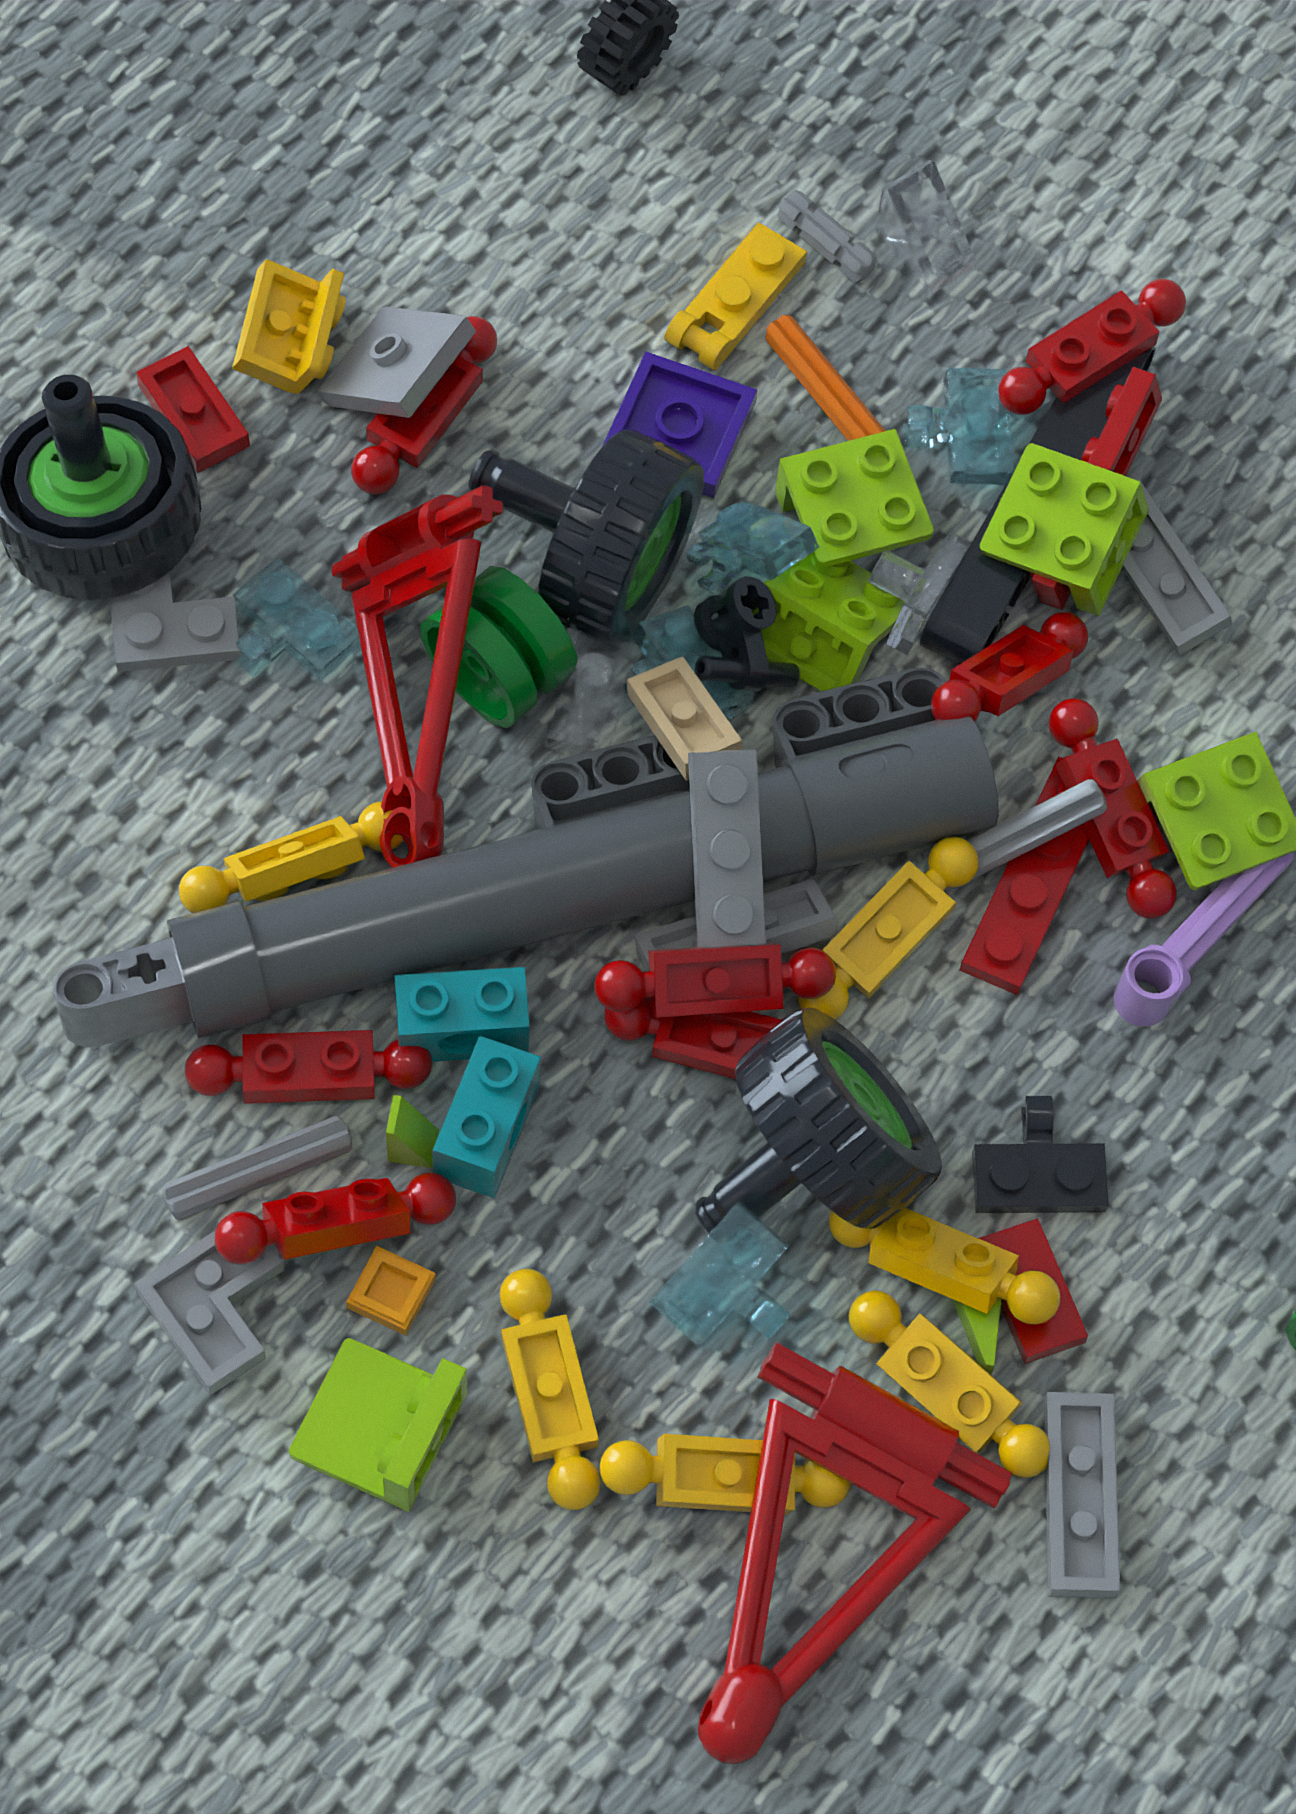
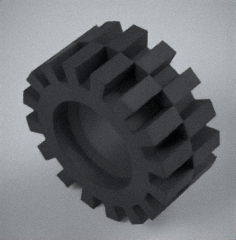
[577,0,679,95]

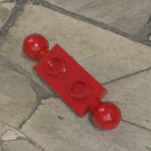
[998,279,1186,415]
[351,316,498,495]
[931,612,1088,722]
[1048,698,1177,919]
[594,942,837,1018]
[604,997,783,1079]
[184,1030,432,1104]
[214,1172,456,1265]

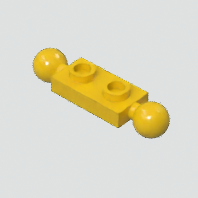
[179,801,404,913]
[798,837,979,1020]
[829,1208,1060,1324]
[499,1269,601,1510]
[848,1290,1050,1478]
[600,1434,851,1515]

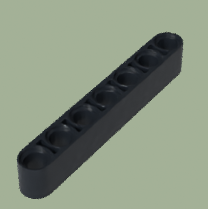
[920,346,1156,664]

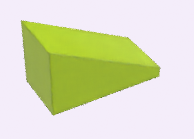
[386,1095,440,1169]
[952,1298,1001,1375]

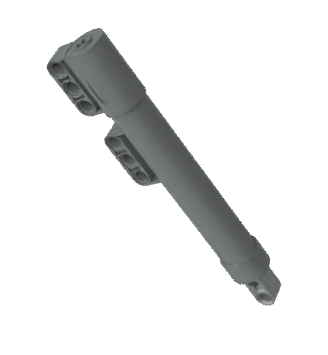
[53,668,999,1047]

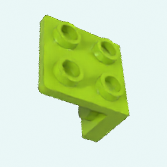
[775,429,934,568]
[980,443,1149,616]
[752,546,917,691]
[1137,731,1296,890]
[289,1338,468,1512]

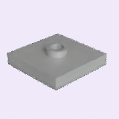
[317,306,476,418]

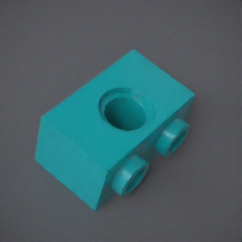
[394,967,529,1062]
[432,1036,541,1199]

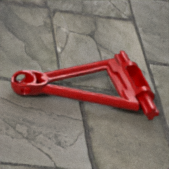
[331,486,503,868]
[698,1342,1012,1764]

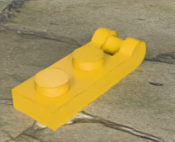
[664,222,807,371]

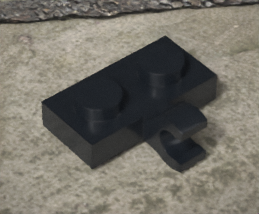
[972,1096,1109,1213]

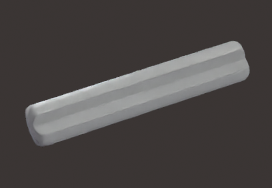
[944,779,1107,892]
[163,1116,352,1219]

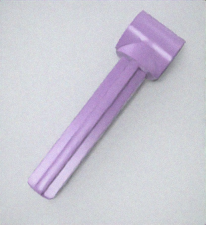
[1114,853,1294,1027]

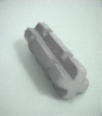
[777,190,877,283]

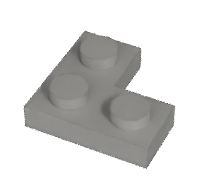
[110,572,241,672]
[134,1211,284,1396]

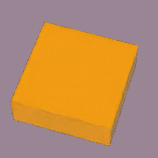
[346,1245,436,1336]

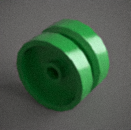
[420,565,578,728]

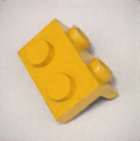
[232,259,346,394]

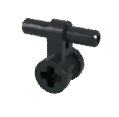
[694,576,800,691]

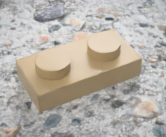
[627,656,742,781]

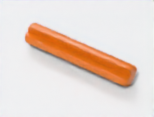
[765,314,886,441]

